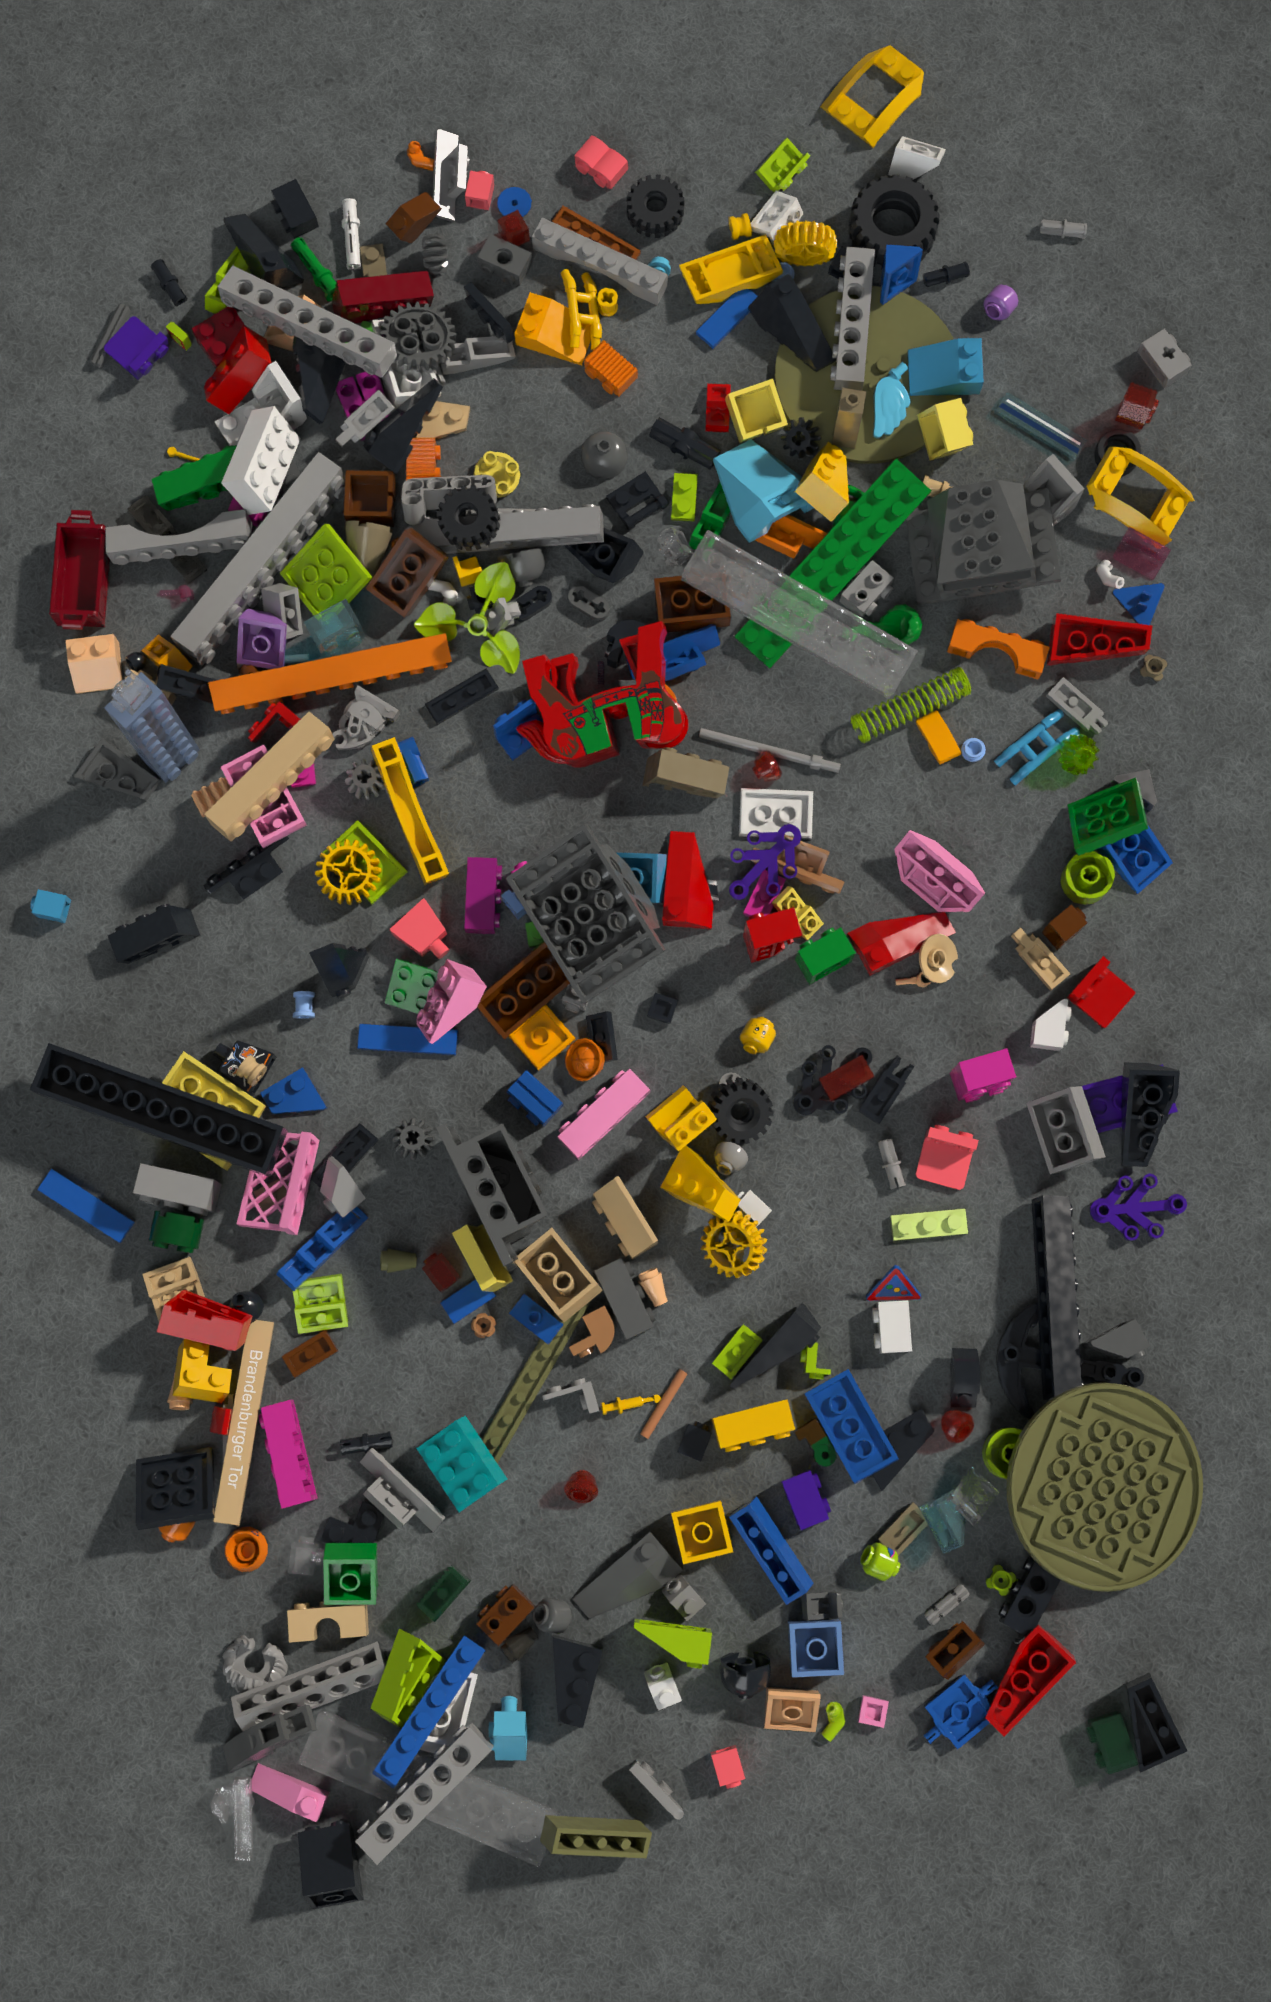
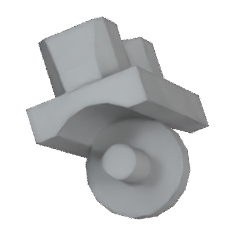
[484,597,521,637]

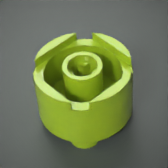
[1061,851,1115,905]
[982,1428,1022,1479]

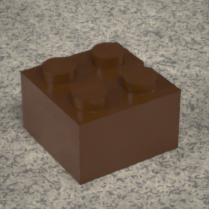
[344,470,396,527]

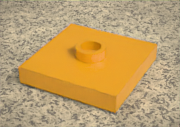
[508,1005,576,1071]

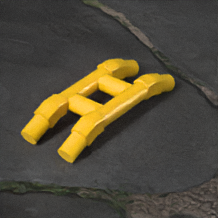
[561,269,602,350]

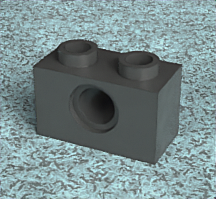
[477,234,532,286]

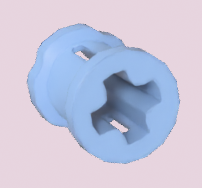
[293,991,315,1019]

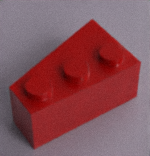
[204,325,271,415]
[743,907,803,963]

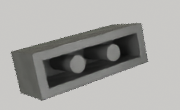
[594,1258,656,1340]

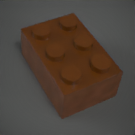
[366,528,450,617]
[654,571,731,633]

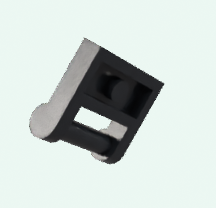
[606,471,669,531]

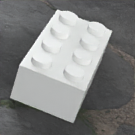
[221,406,301,515]

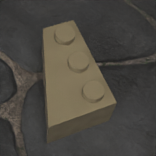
[642,747,729,799]

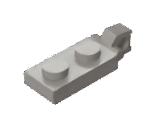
[336,390,395,447]

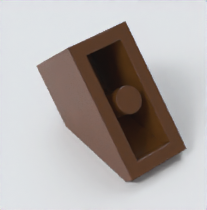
[385,192,442,244]

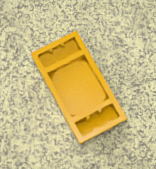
[679,234,783,304]

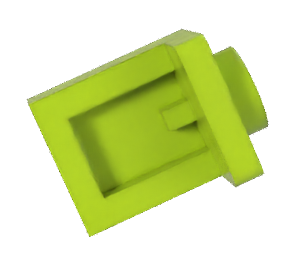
[800,1343,831,1380]

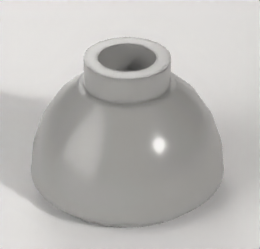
[714,1142,748,1175]

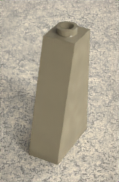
[832,388,866,449]

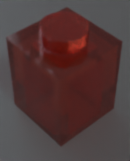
[497,210,530,247]
[422,1253,461,1293]

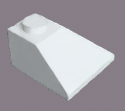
[888,136,946,180]

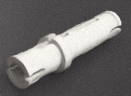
[341,198,361,270]

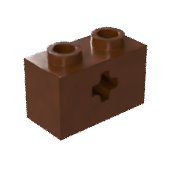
[1041,904,1088,951]

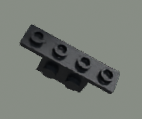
[204,836,289,900]

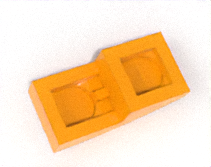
[916,710,961,765]

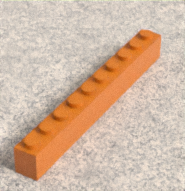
[208,633,452,715]

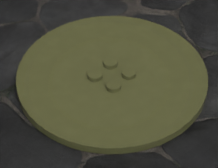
[775,286,959,464]
[1006,1383,1203,1592]

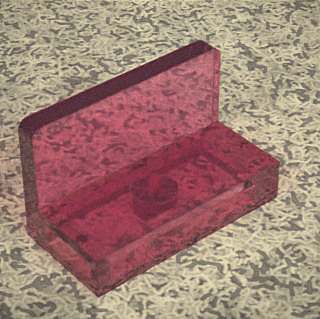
[1113,527,1171,580]

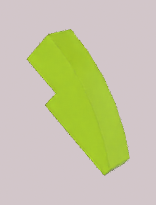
[205,247,251,314]

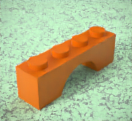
[947,619,1050,679]

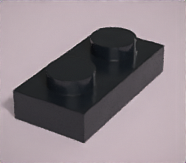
[586,1011,618,1063]

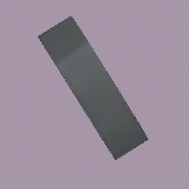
[568,586,610,621]

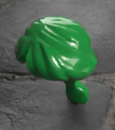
[842,604,922,649]

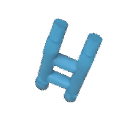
[994,709,1080,786]

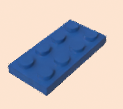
[804,1369,899,1484]

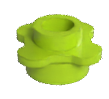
[986,1565,1016,1596]

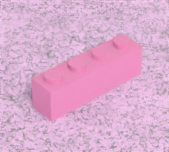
[558,1069,650,1160]

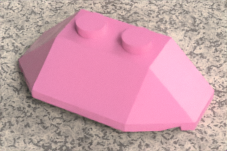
[894,830,985,912]

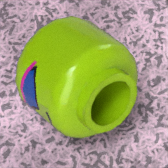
[860,1543,900,1581]

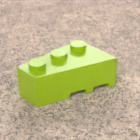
[370,1629,446,1728]

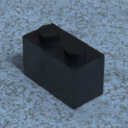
[270,179,319,239]

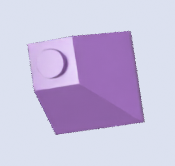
[236,609,287,669]

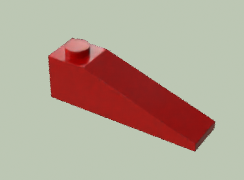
[847,912,956,976]
[985,1625,1076,1737]

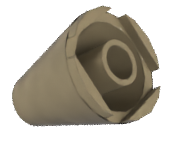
[345,521,393,589]

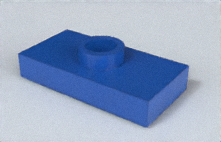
[509,1294,564,1345]

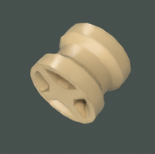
[236,1055,267,1087]

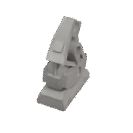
[332,685,400,750]

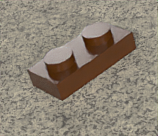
[282,1330,339,1378]

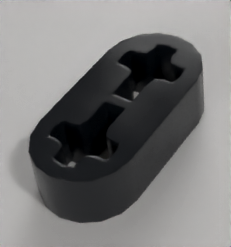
[514,586,552,621]

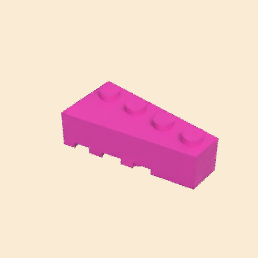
[259,1400,318,1509]

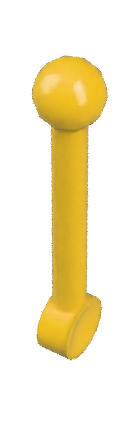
[167,447,200,462]

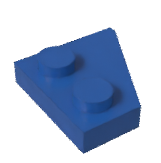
[260,1067,327,1114]

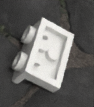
[750,191,803,246]

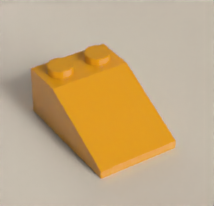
[515,292,591,366]

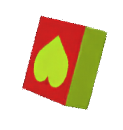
[166,322,192,351]

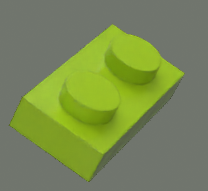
[671,473,698,522]
[712,1324,763,1380]

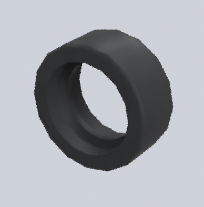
[1094,429,1142,477]

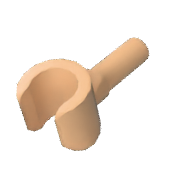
[895,972,931,987]

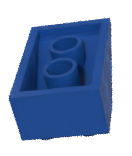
[1096,826,1173,894]

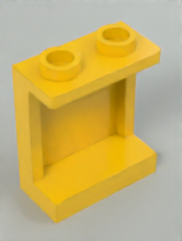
[645,1086,717,1151]

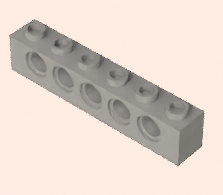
[830,247,875,391]
[231,1641,387,1731]
[355,1723,494,1865]

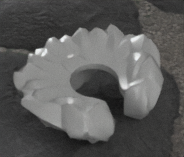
[222,1635,288,1693]

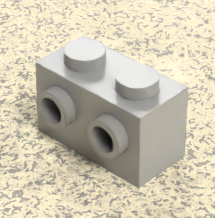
[840,560,894,619]

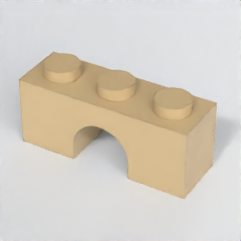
[287,1601,369,1642]

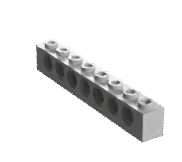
[217,266,397,378]

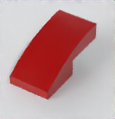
[705,383,731,432]
[209,1406,232,1435]

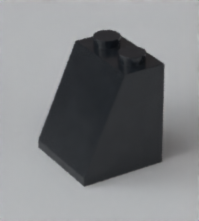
[298,1821,364,1909]

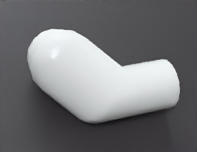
[1096,560,1124,589]
[428,579,458,606]

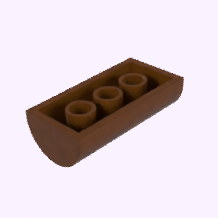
[477,941,570,1039]

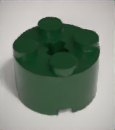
[148,1210,204,1253]

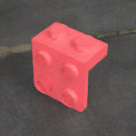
[915,1125,979,1190]

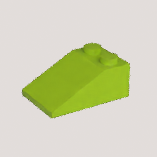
[634,1619,712,1669]

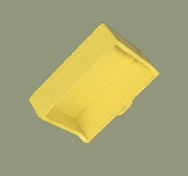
[452,1224,513,1292]

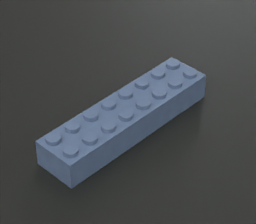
[104,672,200,783]

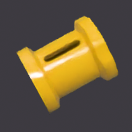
[597,288,618,317]

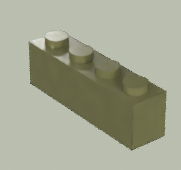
[540,1815,652,1858]

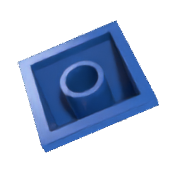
[880,244,923,305]

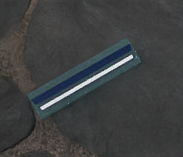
[994,392,1087,461]

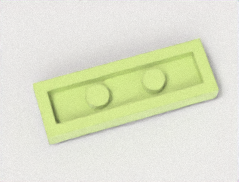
[890,1209,968,1241]

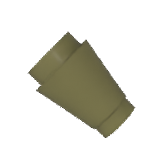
[380,1248,416,1273]

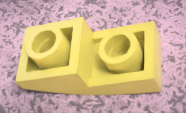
[772,886,824,940]

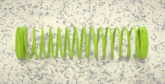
[851,666,971,744]

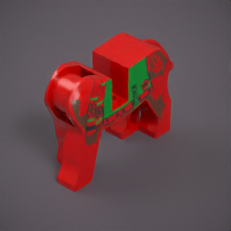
[516,621,689,768]

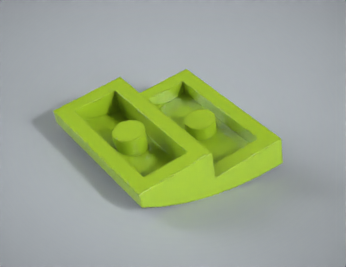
[292,1274,348,1334]

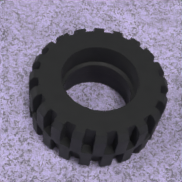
[848,175,940,270]

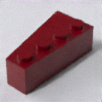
[332,271,434,324]

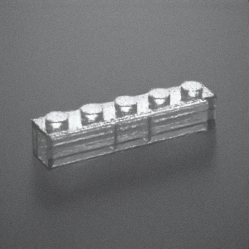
[233,1777,253,1861]

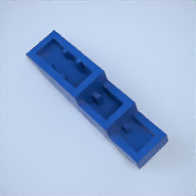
[276,1206,368,1291]

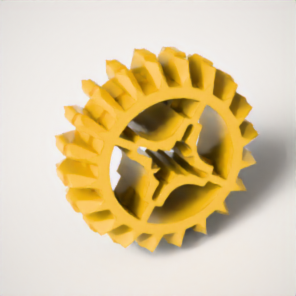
[774,220,837,267]
[315,839,382,905]
[701,1211,768,1278]

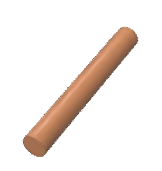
[640,1369,688,1439]

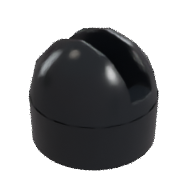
[125,652,146,672]

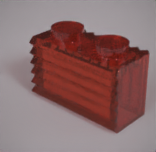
[1115,382,1159,430]

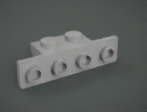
[433,129,469,222]
[360,1448,445,1532]

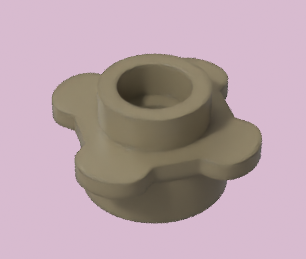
[1140,655,1167,681]

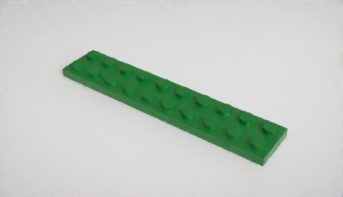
[734,459,932,669]

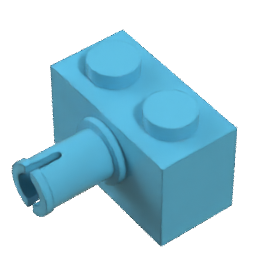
[489,1696,527,1761]

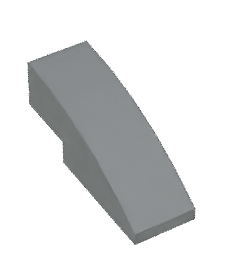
[440,336,516,375]

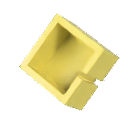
[725,379,788,443]
[917,398,974,461]

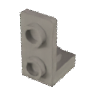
[542,1378,599,1414]

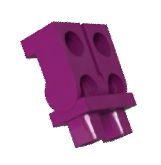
[335,372,391,441]

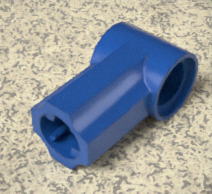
[397,736,429,787]

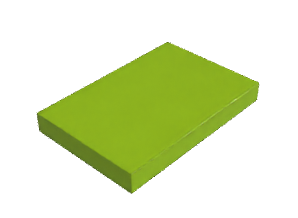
[323,820,408,905]

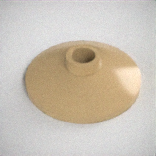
[919,934,958,983]

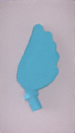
[873,362,910,438]

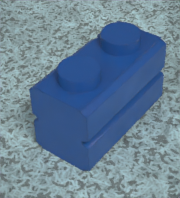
[507,1070,564,1127]

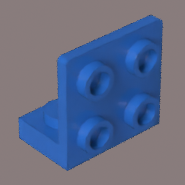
[493,698,543,761]

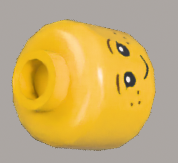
[740,1017,776,1054]

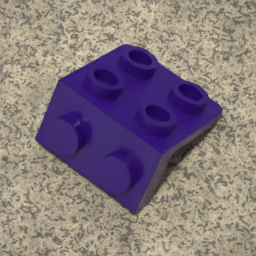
[104,316,169,380]

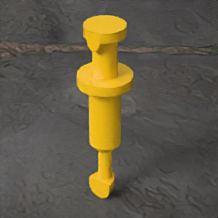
[601,1395,661,1415]

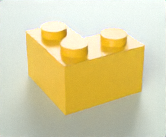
[172,1339,232,1403]

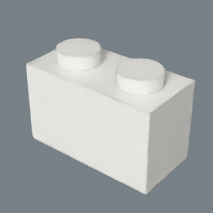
[872,1300,912,1354]

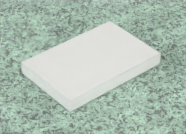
[739,788,813,840]

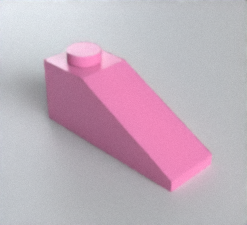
[248,1763,330,1822]

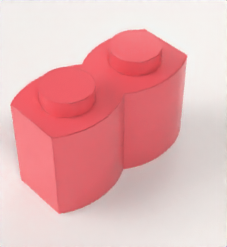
[574,135,628,189]

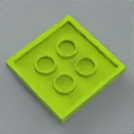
[280,524,373,627]

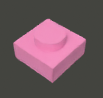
[858,1695,889,1728]

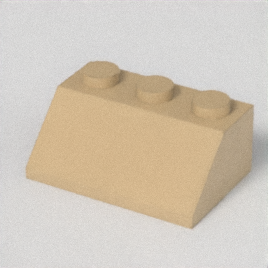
[592,1176,658,1260]

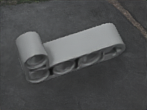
[401,475,497,525]

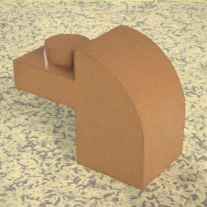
[569,1306,615,1358]

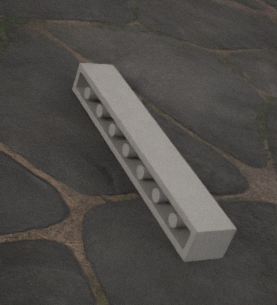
[412,504,604,554]

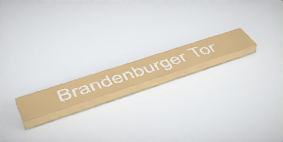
[213,1320,274,1526]

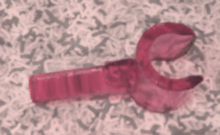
[160,585,194,602]

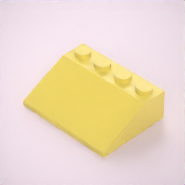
[162,1051,266,1171]

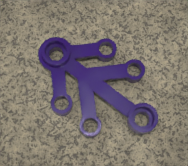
[729,824,801,900]
[1090,1174,1187,1241]

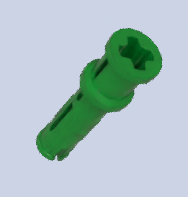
[291,237,336,302]

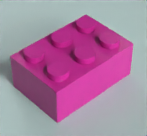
[950,1048,1016,1103]

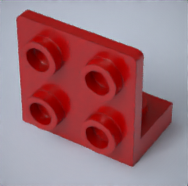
[248,701,301,743]
[1067,956,1135,1028]

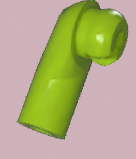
[821,1702,845,1742]

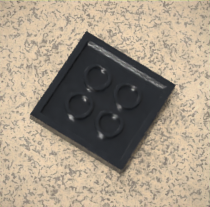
[136,1447,215,1530]

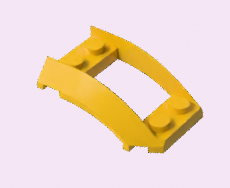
[820,45,924,148]
[1087,447,1195,551]

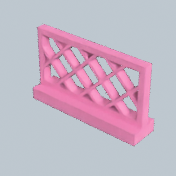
[237,1132,320,1235]

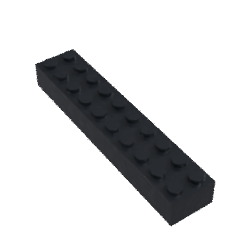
[30,1043,288,1178]

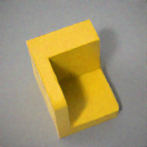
[452,556,482,587]

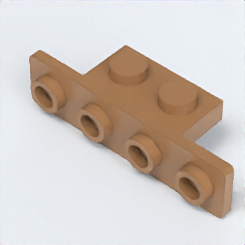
[751,835,844,893]

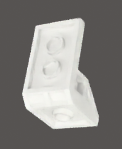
[215,361,307,446]

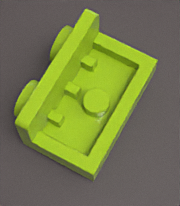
[755,138,810,192]

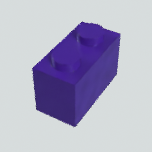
[781,1470,831,1530]

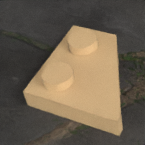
[416,401,470,439]

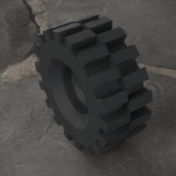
[627,174,684,238]
[437,485,500,551]
[708,1078,774,1144]

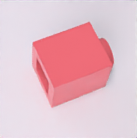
[465,171,494,210]
[710,1745,745,1789]

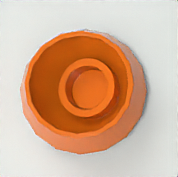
[565,1038,605,1081]
[224,1527,268,1572]

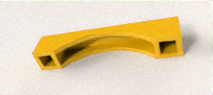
[371,737,449,885]

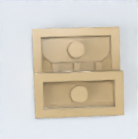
[142,1257,205,1321]

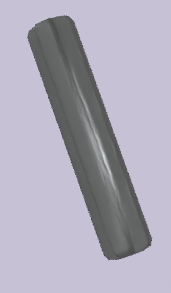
[90,304,130,368]

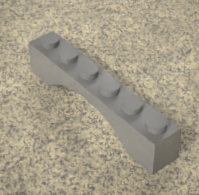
[532,218,668,305]
[106,509,252,565]

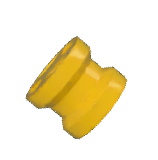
[728,213,752,240]

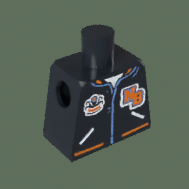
[213,1040,277,1097]

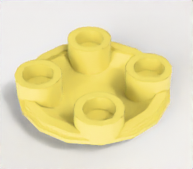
[473,451,520,498]

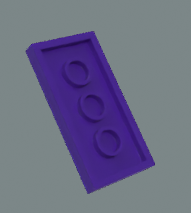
[1082,1064,1178,1134]

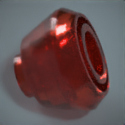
[752,750,783,782]
[941,1410,974,1443]
[564,1470,598,1503]

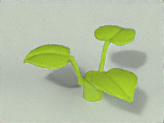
[414,562,520,674]

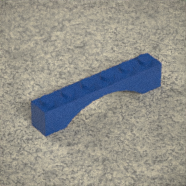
[372,1636,485,1789]

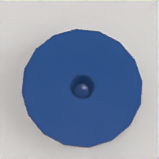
[497,187,532,219]

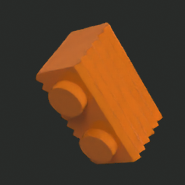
[584,340,638,397]
[406,438,441,480]

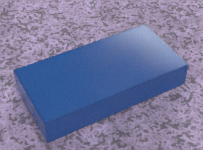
[441,1280,496,1324]

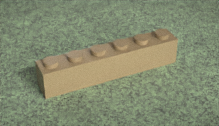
[204,712,335,842]

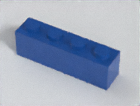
[729,1496,814,1605]

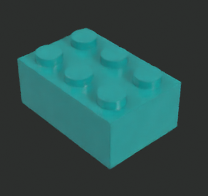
[416,1416,507,1513]

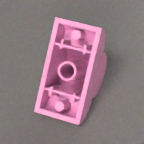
[221,745,307,848]

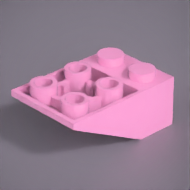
[416,959,487,1044]

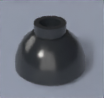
[229,1291,264,1323]

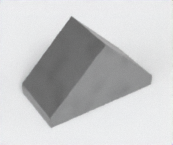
[1110,769,1157,811]

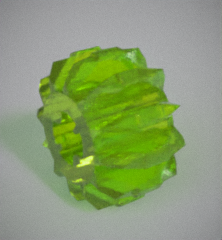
[1057,734,1100,775]

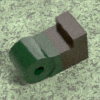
[793,1418,836,1467]

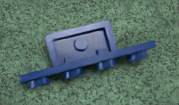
[626,624,720,681]

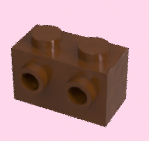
[477,1584,535,1646]
[925,1621,985,1680]

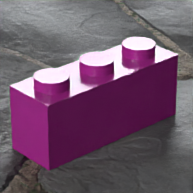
[464,857,502,934]

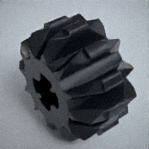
[781,417,822,459]

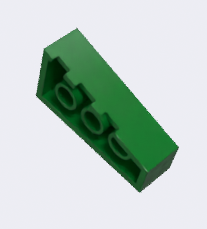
[151,445,237,511]

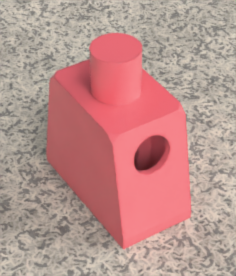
[389,898,450,959]

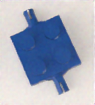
[924,1673,998,1749]

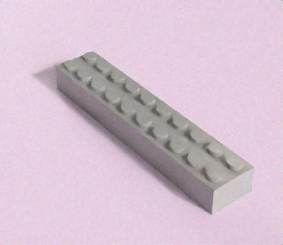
[171,452,345,667]

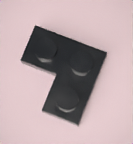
[320,1501,385,1543]

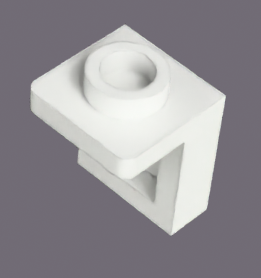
[644,1663,682,1711]

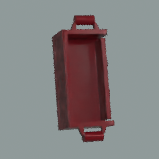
[49,510,110,630]

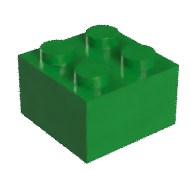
[795,928,856,985]
[323,1543,378,1605]

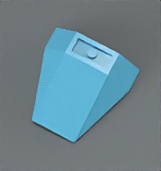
[713,439,814,543]

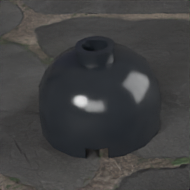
[719,1652,771,1699]

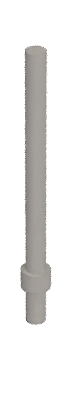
[699,728,841,773]

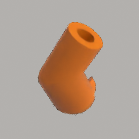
[407,141,434,171]

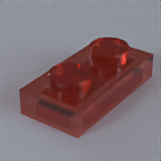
[819,1055,875,1102]

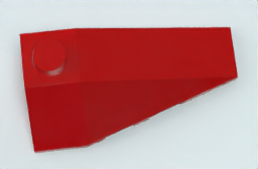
[662,831,714,929]

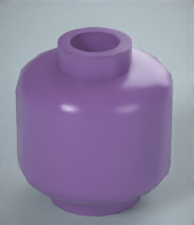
[983,284,1019,321]

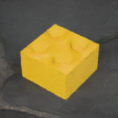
[671,1500,733,1564]

